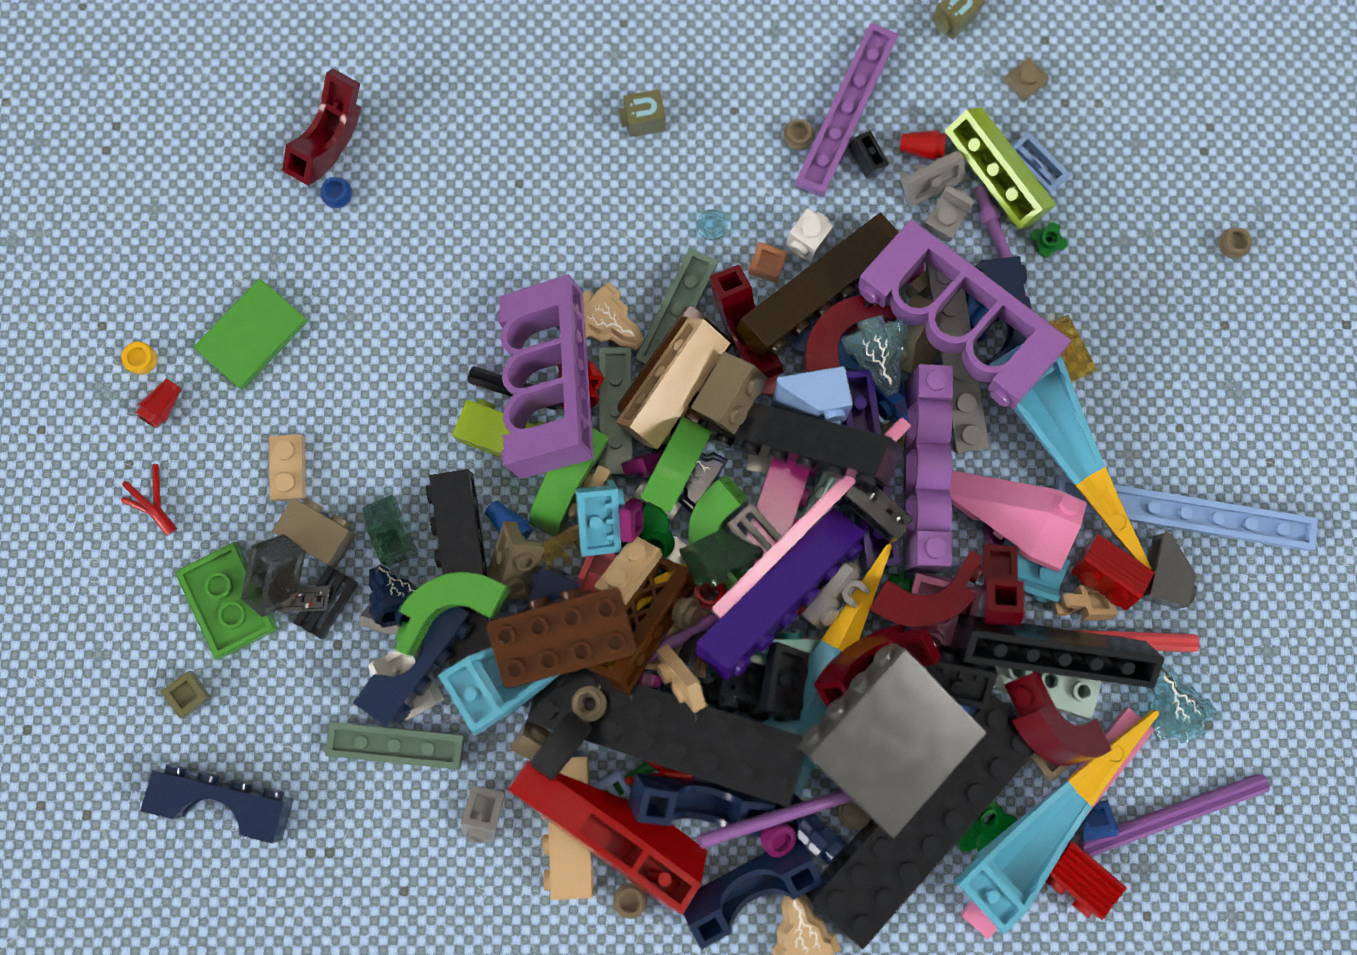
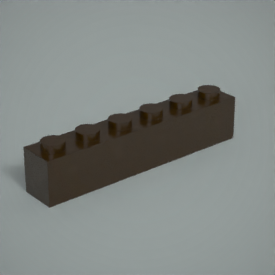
[735,212,899,360]

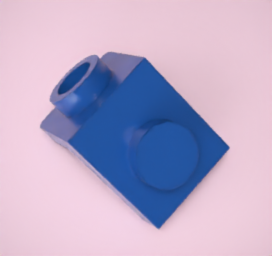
[874,372,909,424]

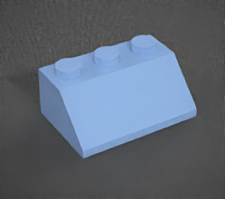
[771,366,853,425]

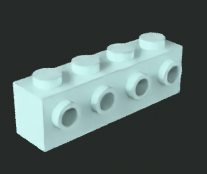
[993,666,1102,719]

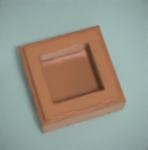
[748,242,788,284]

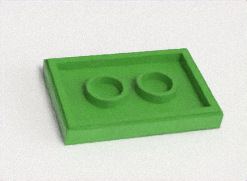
[193,278,308,391]
[175,542,279,660]

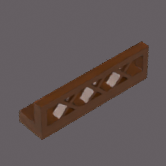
[587,557,697,696]

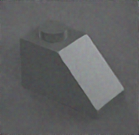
[1141,532,1197,609]

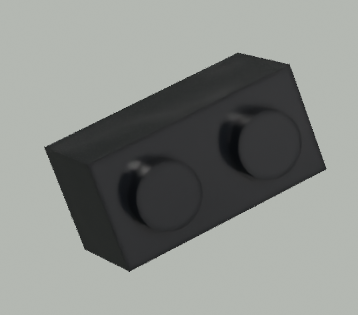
[848,130,889,179]

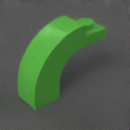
[640,416,712,513]
[529,428,609,539]
[688,474,748,592]
[394,572,511,657]

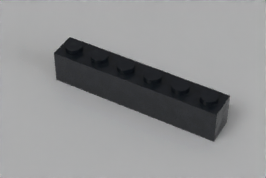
[705,402,903,488]
[426,469,494,667]
[951,614,1165,689]

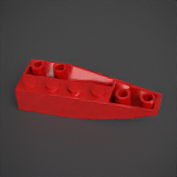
[507,760,707,915]

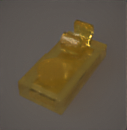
[1049,314,1097,383]
[540,524,579,566]

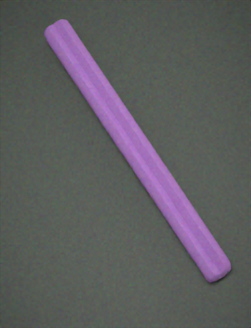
[1079,774,1270,857]

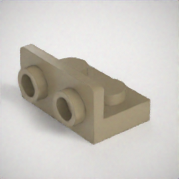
[487,521,544,600]

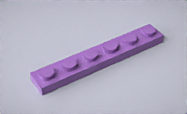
[795,22,899,197]

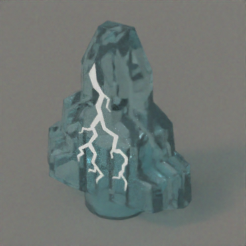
[841,315,908,396]
[1151,663,1218,743]

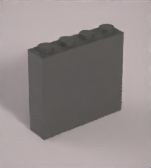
[797,643,986,838]

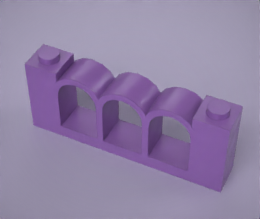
[858,219,1072,410]
[497,274,594,479]
[903,364,953,574]

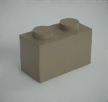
[691,352,768,435]
[271,498,357,568]

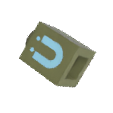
[931,0,985,40]
[619,89,666,138]

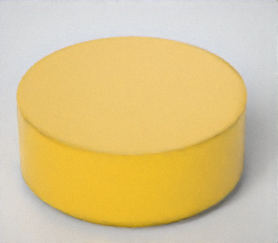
[121,341,158,375]

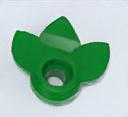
[621,502,675,557]
[958,801,1017,852]

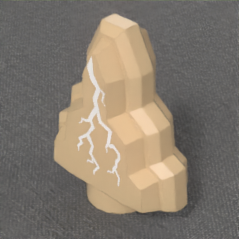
[583,282,644,351]
[772,894,841,955]

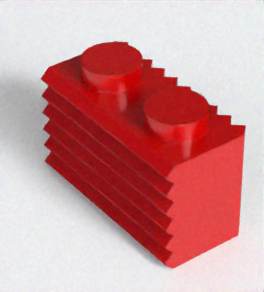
[1071,534,1155,611]
[1045,840,1127,920]

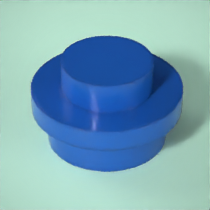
[320,177,353,209]

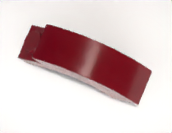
[282,68,362,186]
[709,264,783,378]
[802,295,898,373]
[981,544,1025,626]
[870,550,985,627]
[814,625,941,708]
[1004,672,1112,766]

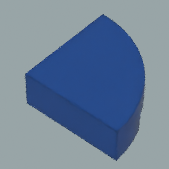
[1082,800,1118,841]

